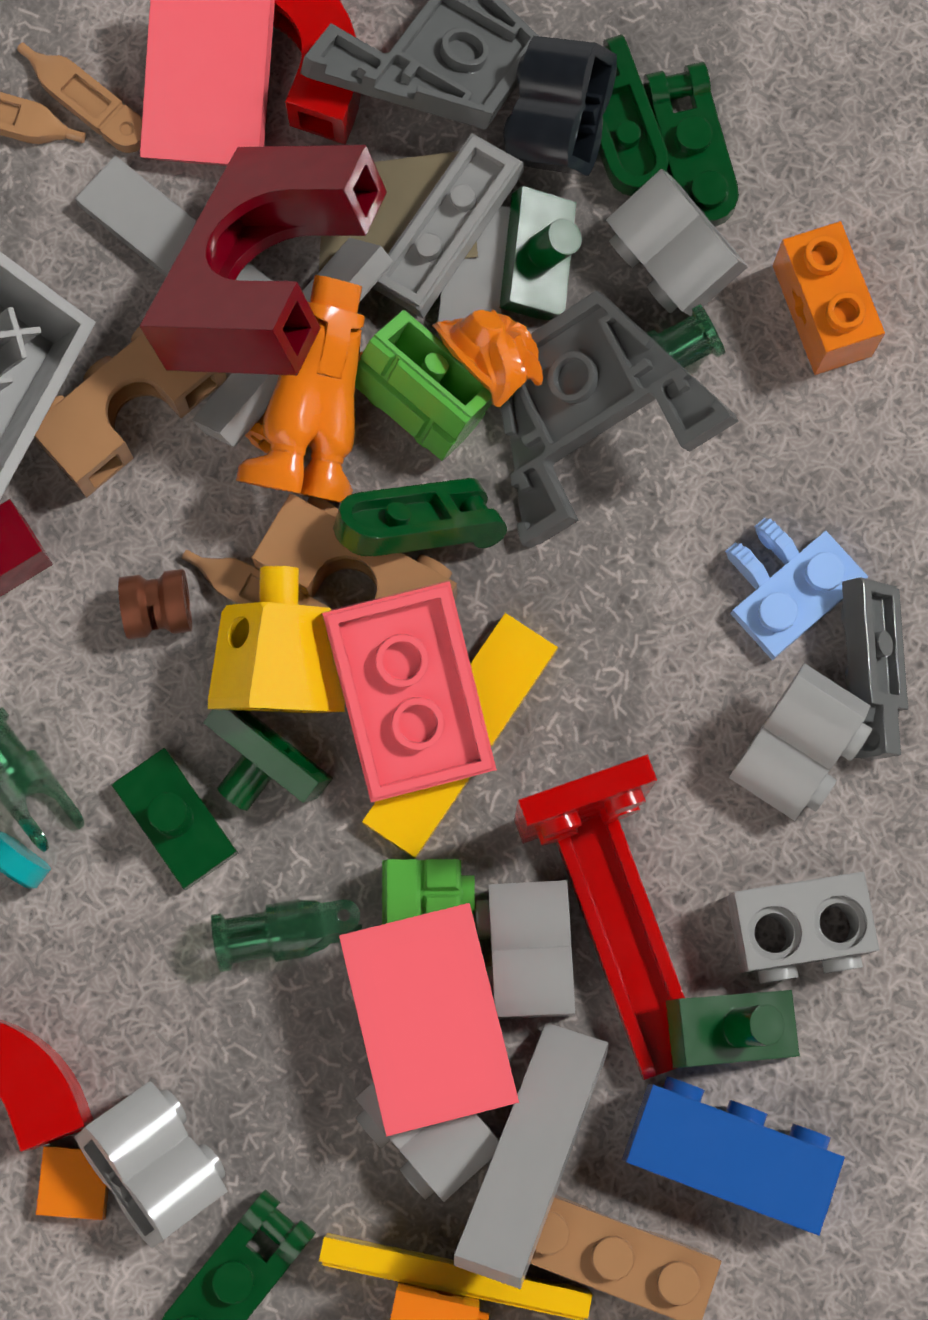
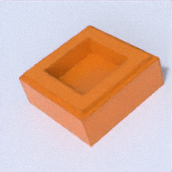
[36,1146,109,1220]

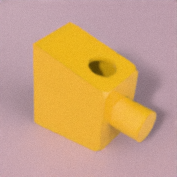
[208,566,345,713]

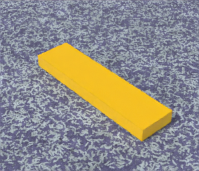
[362,613,558,859]
[319,1233,592,1320]

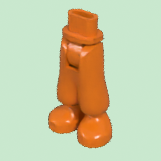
[236,275,365,503]

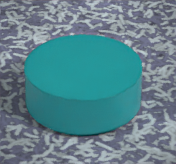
[0,831,51,889]

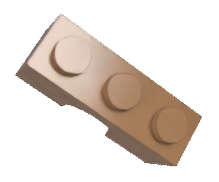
[34,326,227,498]
[252,493,457,600]
[530,1195,722,1320]

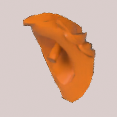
[432,310,543,407]

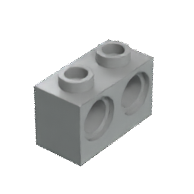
[727,871,880,984]

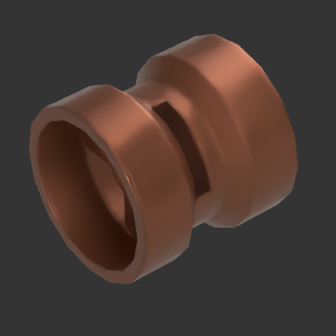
[118,569,193,640]

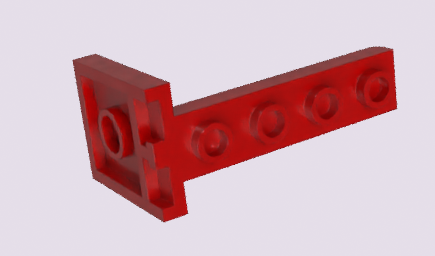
[514,754,685,1080]

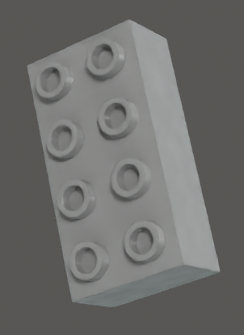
[0,252,96,499]

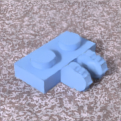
[725,518,868,660]

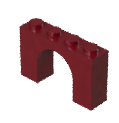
[140,145,387,376]

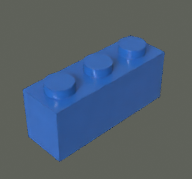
[622,1076,845,1236]

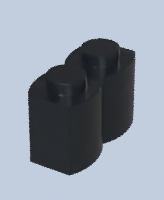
[503,36,617,176]

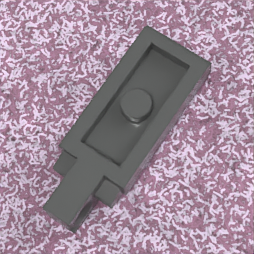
[841,577,908,760]

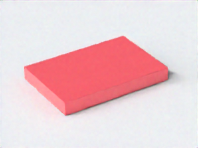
[140,0,275,166]
[322,580,497,802]
[339,903,519,1137]

